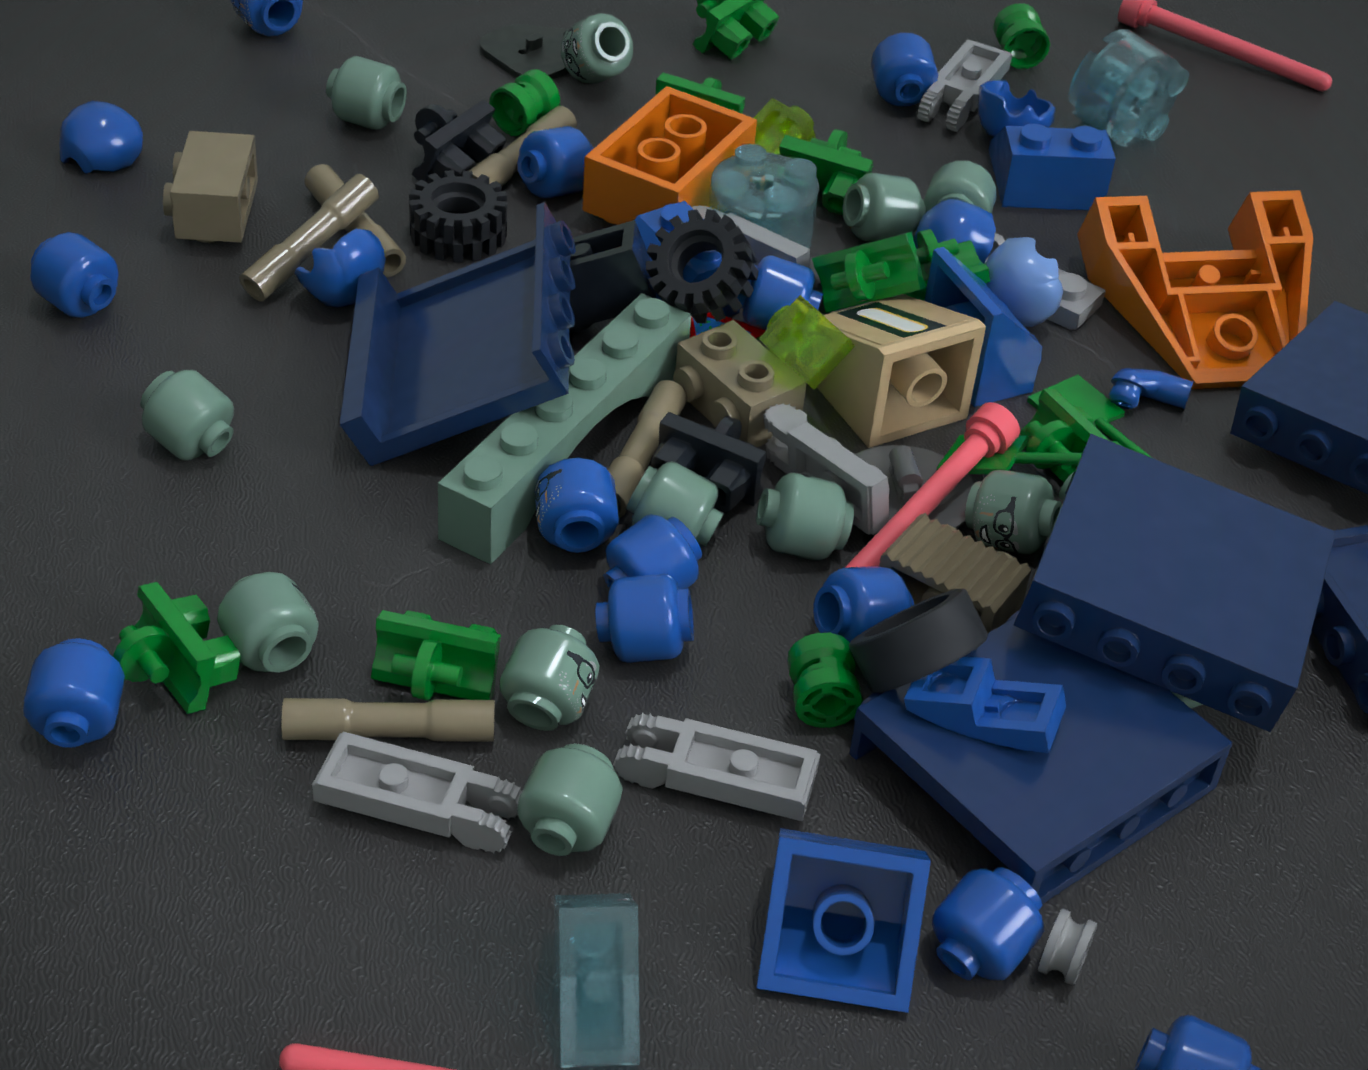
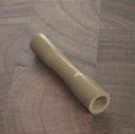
[469,106,577,186]
[305,164,406,277]
[239,174,379,302]
[607,380,687,518]
[282,698,495,742]

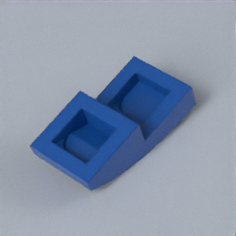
[904,657,1067,753]

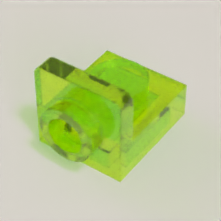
[753,98,816,175]
[759,295,855,390]

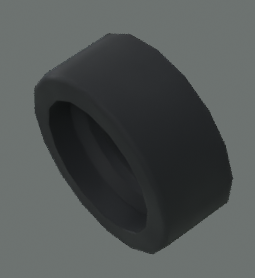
[849,588,988,693]

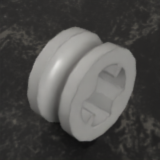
[1038,908,1098,986]

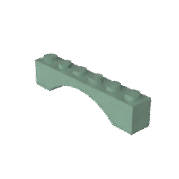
[438,293,691,565]

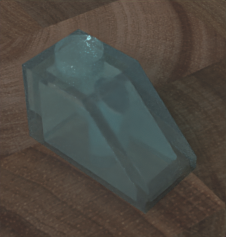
[554,893,640,1068]

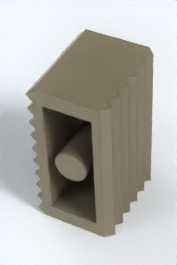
[879,513,1031,633]

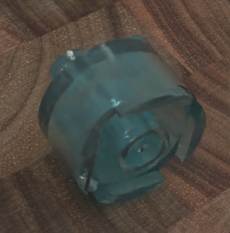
[1068,29,1189,147]
[709,144,819,249]

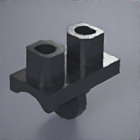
[411,99,507,182]
[652,412,766,513]

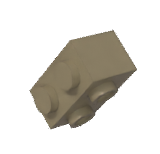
[163,131,258,243]
[673,320,807,447]

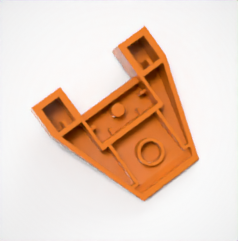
[1077,190,1313,389]

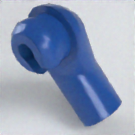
[1109,368,1194,409]

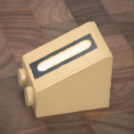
[798,294,986,448]

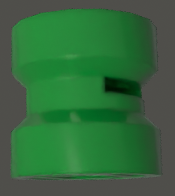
[993,3,1050,69]
[489,69,560,136]
[787,632,863,728]

